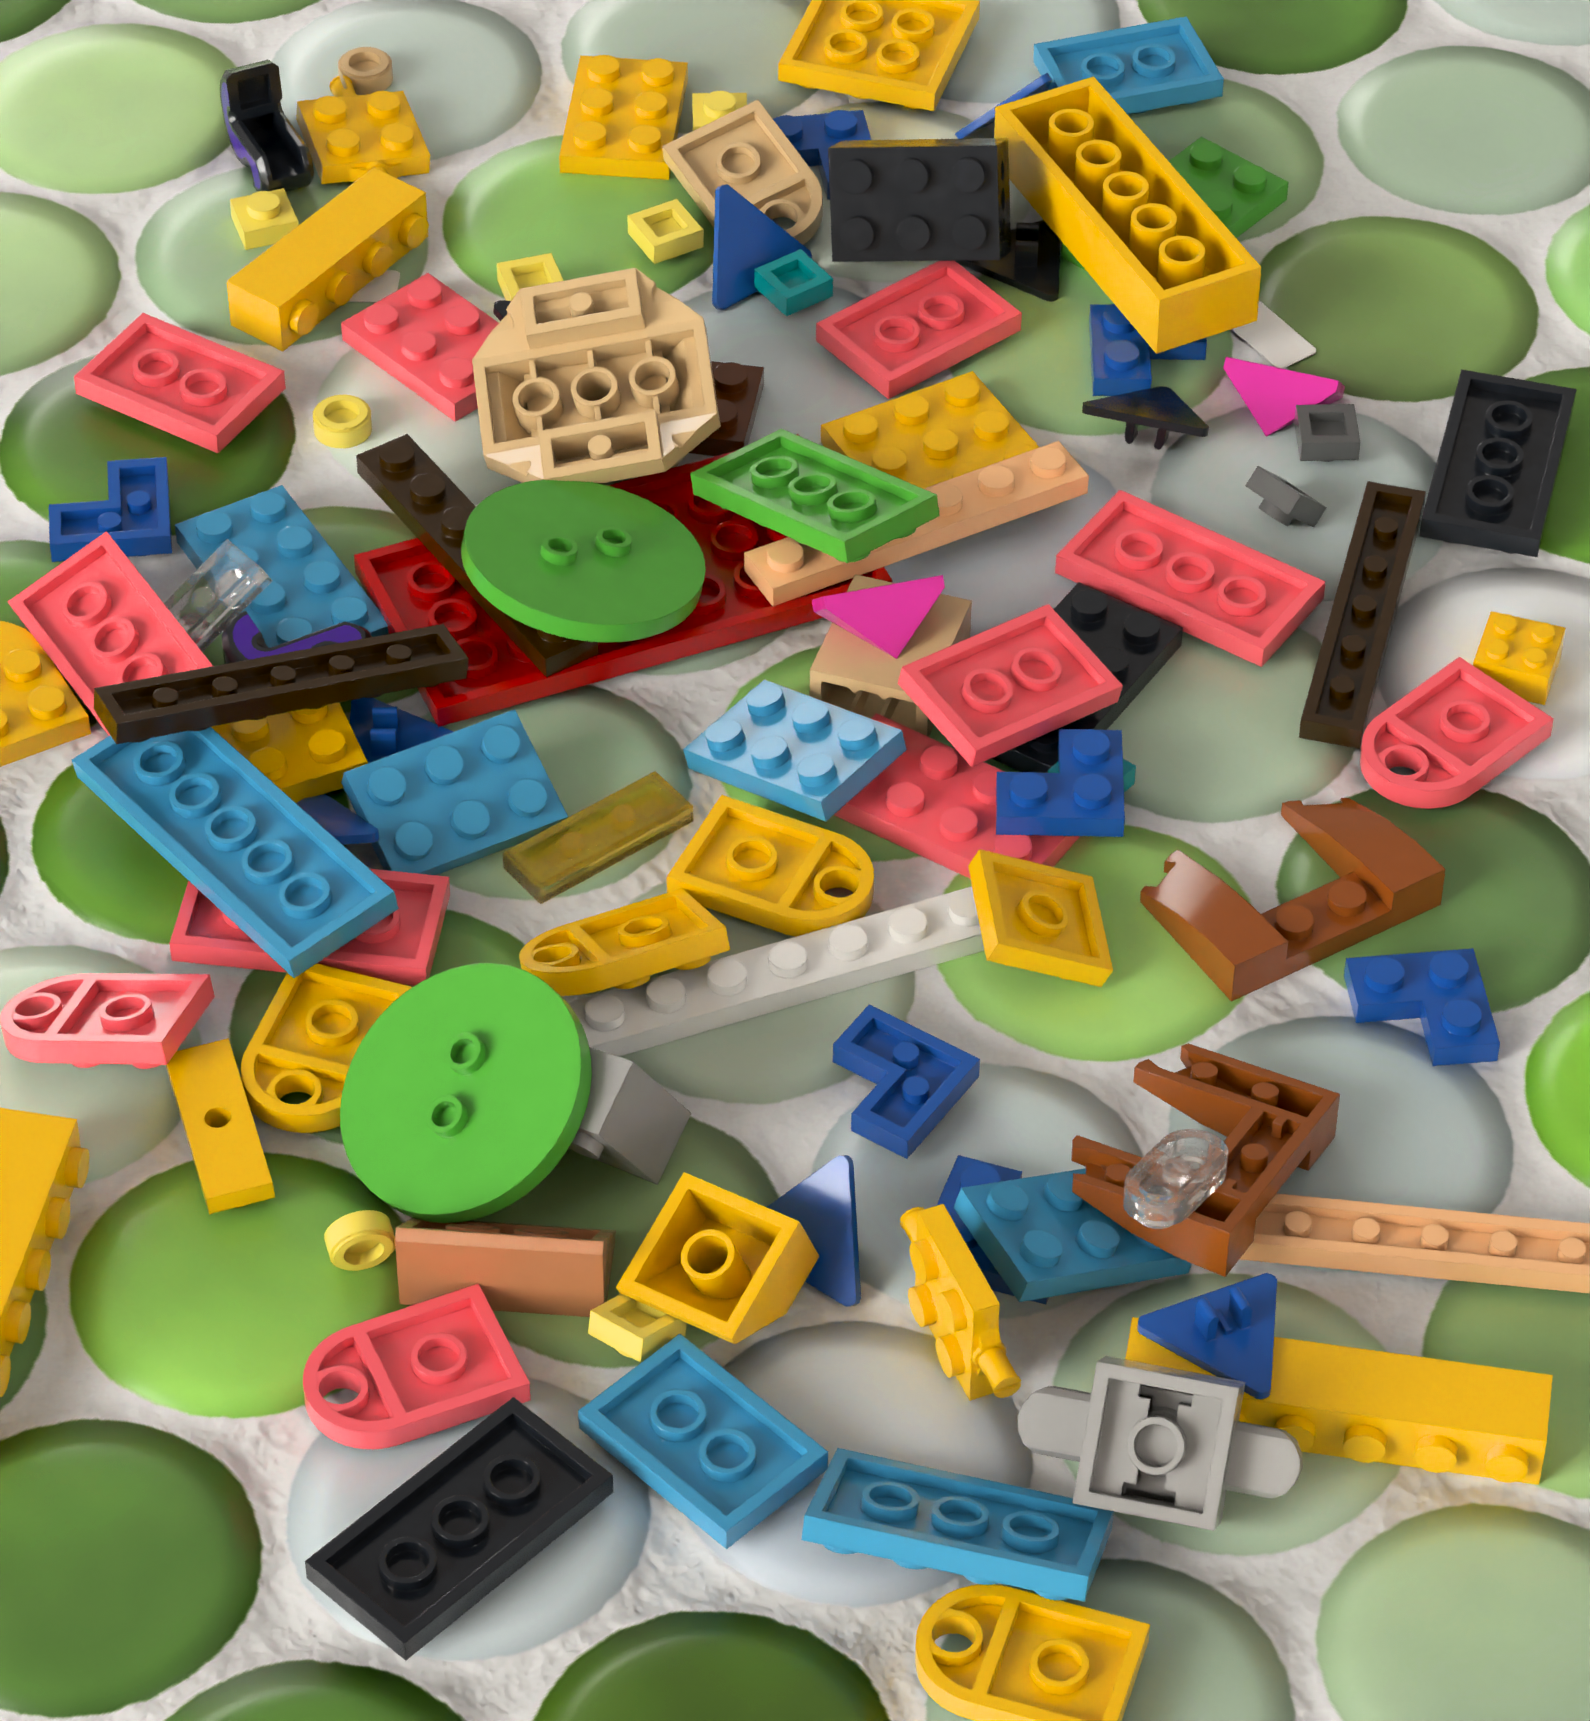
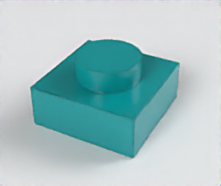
[754,249,833,317]

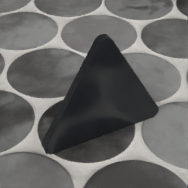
[956,220,1061,302]
[1082,386,1209,450]

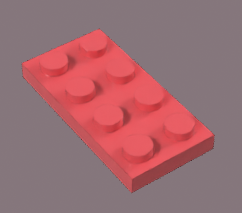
[1055,490,1326,667]
[7,531,213,736]
[834,713,1080,879]
[170,869,450,986]

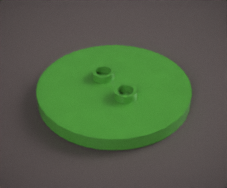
[461,480,706,643]
[340,963,592,1223]

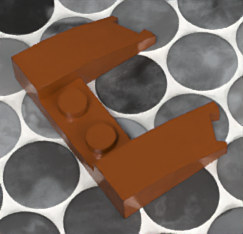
[1140,798,1446,1002]
[1071,1043,1340,1277]

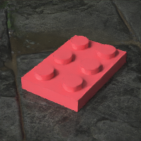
[816,261,1022,399]
[341,273,499,422]
[74,313,286,453]
[898,604,1123,767]

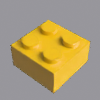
[1473,611,1566,705]

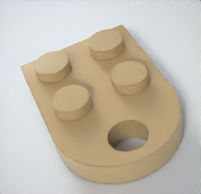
[662,100,823,245]

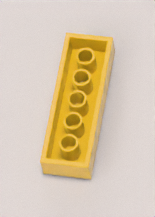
[994,76,1261,354]

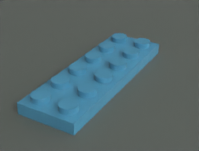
[72,727,399,978]

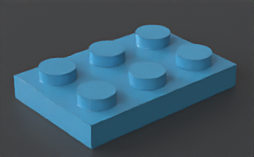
[1033,16,1224,114]
[683,680,907,822]
[341,709,568,875]
[953,1168,1192,1302]
[578,1334,828,1549]

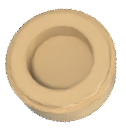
[338,47,393,95]

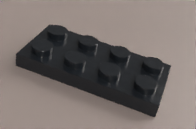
[1419,369,1576,557]
[991,582,1183,773]
[305,1397,613,1661]

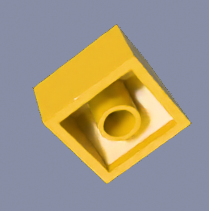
[616,1172,819,1344]

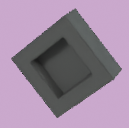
[1294,404,1361,462]
[1245,466,1327,527]

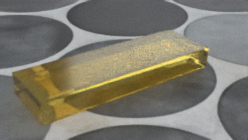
[503,771,693,904]

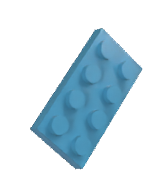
[175,485,389,648]
[801,1448,1114,1602]

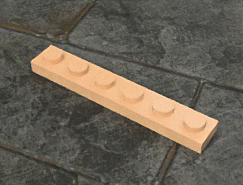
[744,441,1089,607]
[1239,1193,1590,1294]

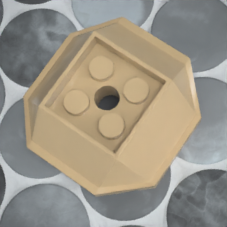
[472,268,721,484]

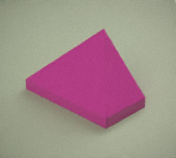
[1223,357,1345,437]
[812,575,945,659]

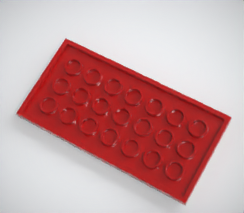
[354,434,893,727]

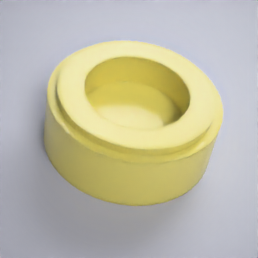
[313,395,372,448]
[324,1210,395,1271]

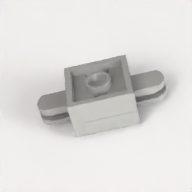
[1017,1356,1303,1531]

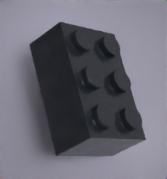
[828,138,1011,262]

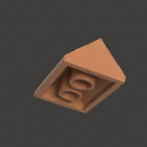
[395,1217,616,1317]

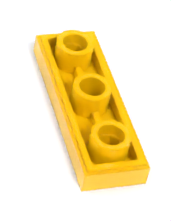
[166,1038,275,1214]

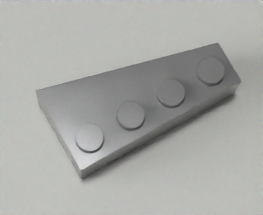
[568,1047,691,1185]

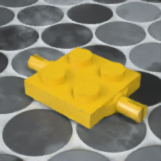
[296,75,430,184]
[900,1204,1021,1401]

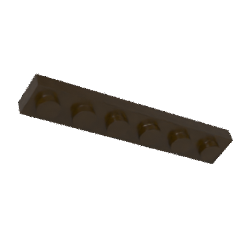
[356,434,599,677]
[1299,481,1426,749]
[93,624,469,744]

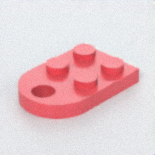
[1360,657,1554,809]
[0,973,215,1069]
[303,1283,531,1449]

